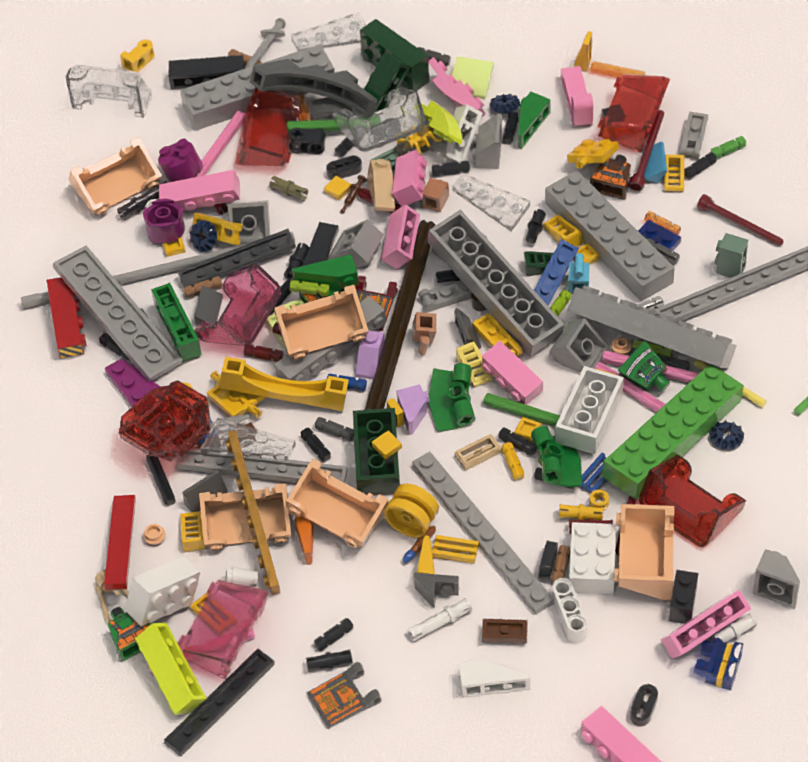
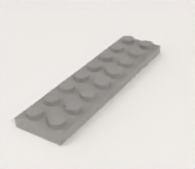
[53,245,183,382]

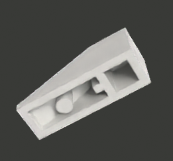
[445,104,482,163]
[459,659,530,697]

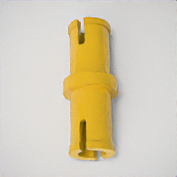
[559,504,603,520]

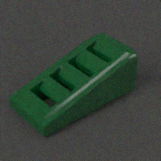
[524,251,553,276]

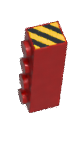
[46,277,87,358]

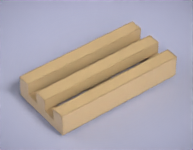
[454,434,502,471]

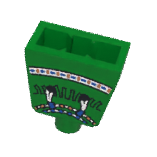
[618,340,670,392]

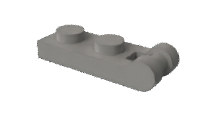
[680,112,708,159]
[418,280,472,312]

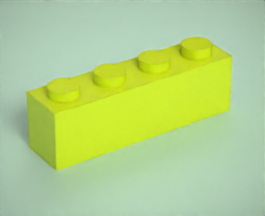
[135,623,207,715]

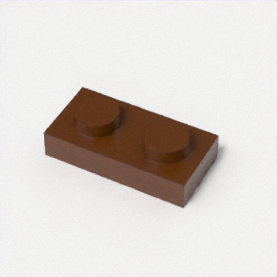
[482,619,528,644]

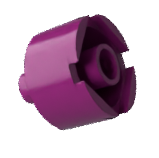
[158,138,203,182]
[143,199,185,244]

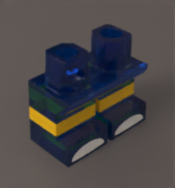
[694,637,744,691]

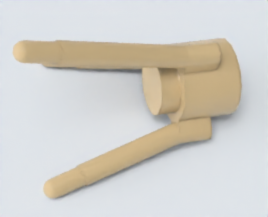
[95,570,129,623]

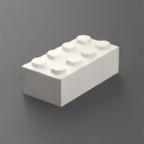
[555,366,624,454]

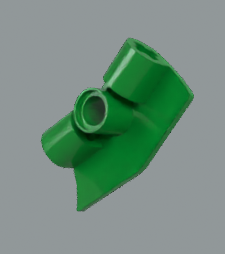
[429,363,476,432]
[531,426,582,487]

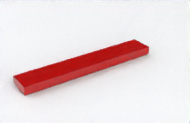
[104,495,136,590]

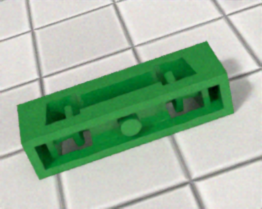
[151,283,202,362]

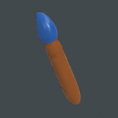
[403,525,436,564]

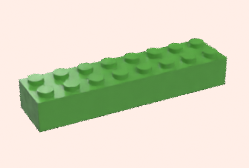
[602,364,744,500]

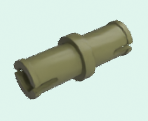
[269,176,308,200]

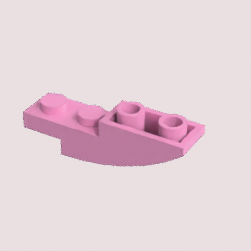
[429,57,486,116]

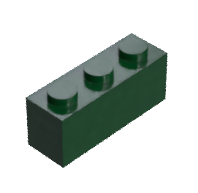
[364,52,411,115]

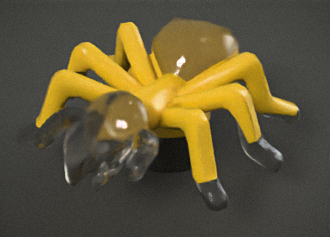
[393,124,443,156]

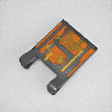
[307,662,382,729]

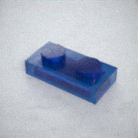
[638,219,682,252]

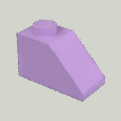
[356,330,385,379]
[396,384,430,435]

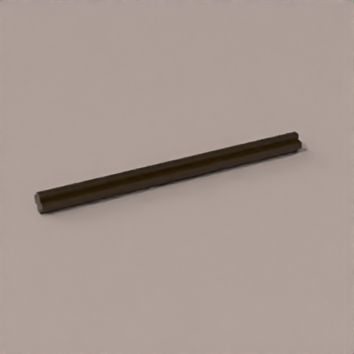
[364,220,435,410]

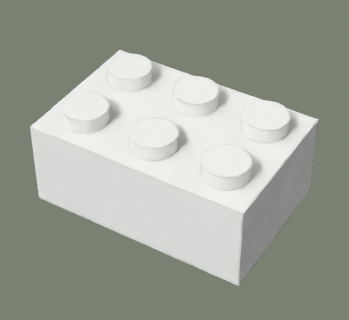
[569,522,616,594]
[125,556,201,626]

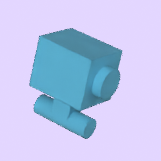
[568,253,590,294]

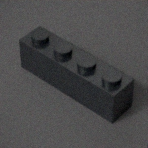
[168,55,245,90]

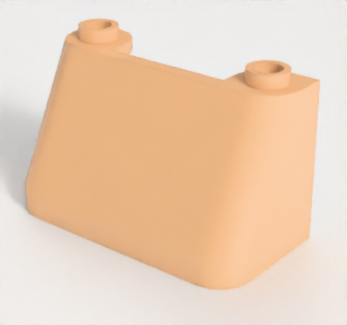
[68,137,162,215]
[274,285,369,360]
[286,458,388,548]
[199,483,291,550]
[614,504,674,600]

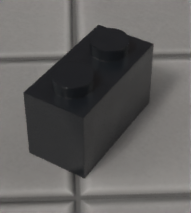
[669,570,699,623]

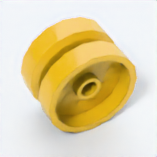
[383,483,439,538]

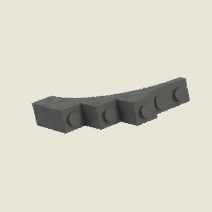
[250,59,377,117]

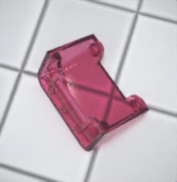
[195,263,281,346]
[178,579,269,680]

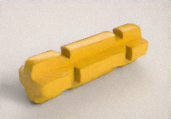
[501,442,525,480]

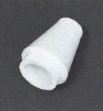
[226,566,258,588]

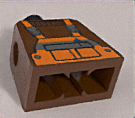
[590,155,631,200]

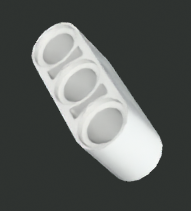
[552,578,587,643]

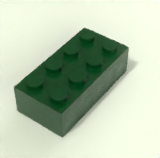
[360,19,430,94]
[353,408,400,494]

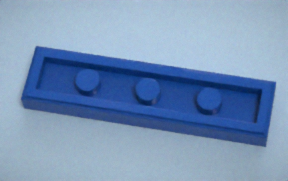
[534,239,579,306]

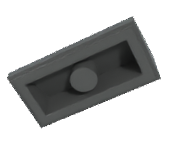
[194,286,223,327]
[454,308,481,349]
[182,470,228,512]

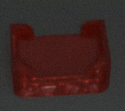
[597,74,670,153]
[234,87,301,166]
[639,454,747,547]

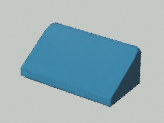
[642,142,667,183]

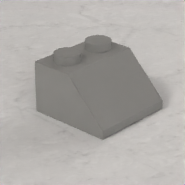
[472,114,502,169]
[228,200,270,243]
[328,219,384,268]
[550,318,610,373]
[753,549,800,609]

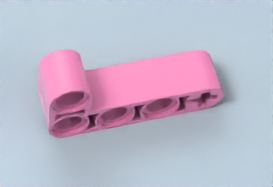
[560,66,593,126]

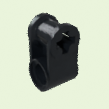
[289,128,326,155]

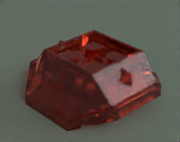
[119,380,211,462]

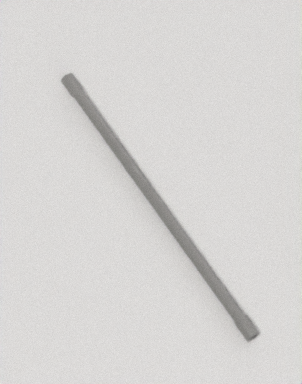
[20,232,295,309]

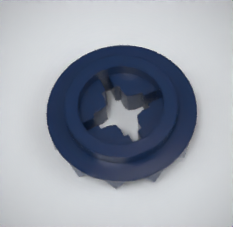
[489,93,520,114]
[189,220,217,252]
[710,419,744,450]

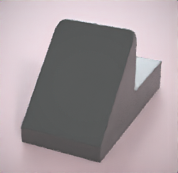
[414,573,459,608]

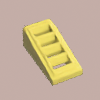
[456,342,493,387]

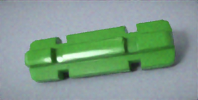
[711,136,747,159]

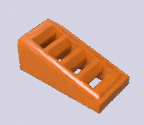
[295,516,314,565]

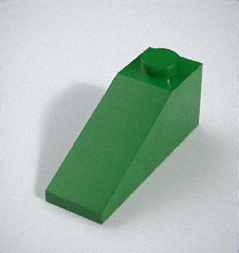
[518,91,551,149]
[292,254,359,290]

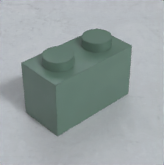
[714,233,749,278]

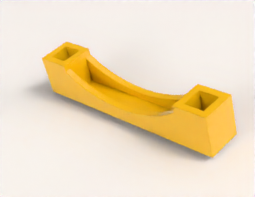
[220,356,349,411]

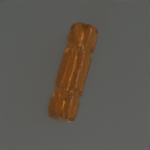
[645,211,681,237]

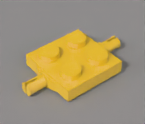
[567,137,619,169]
[207,371,266,418]

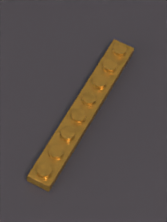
[225,430,281,595]

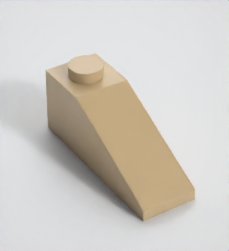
[367,159,395,211]

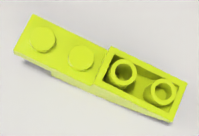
[414,100,463,145]

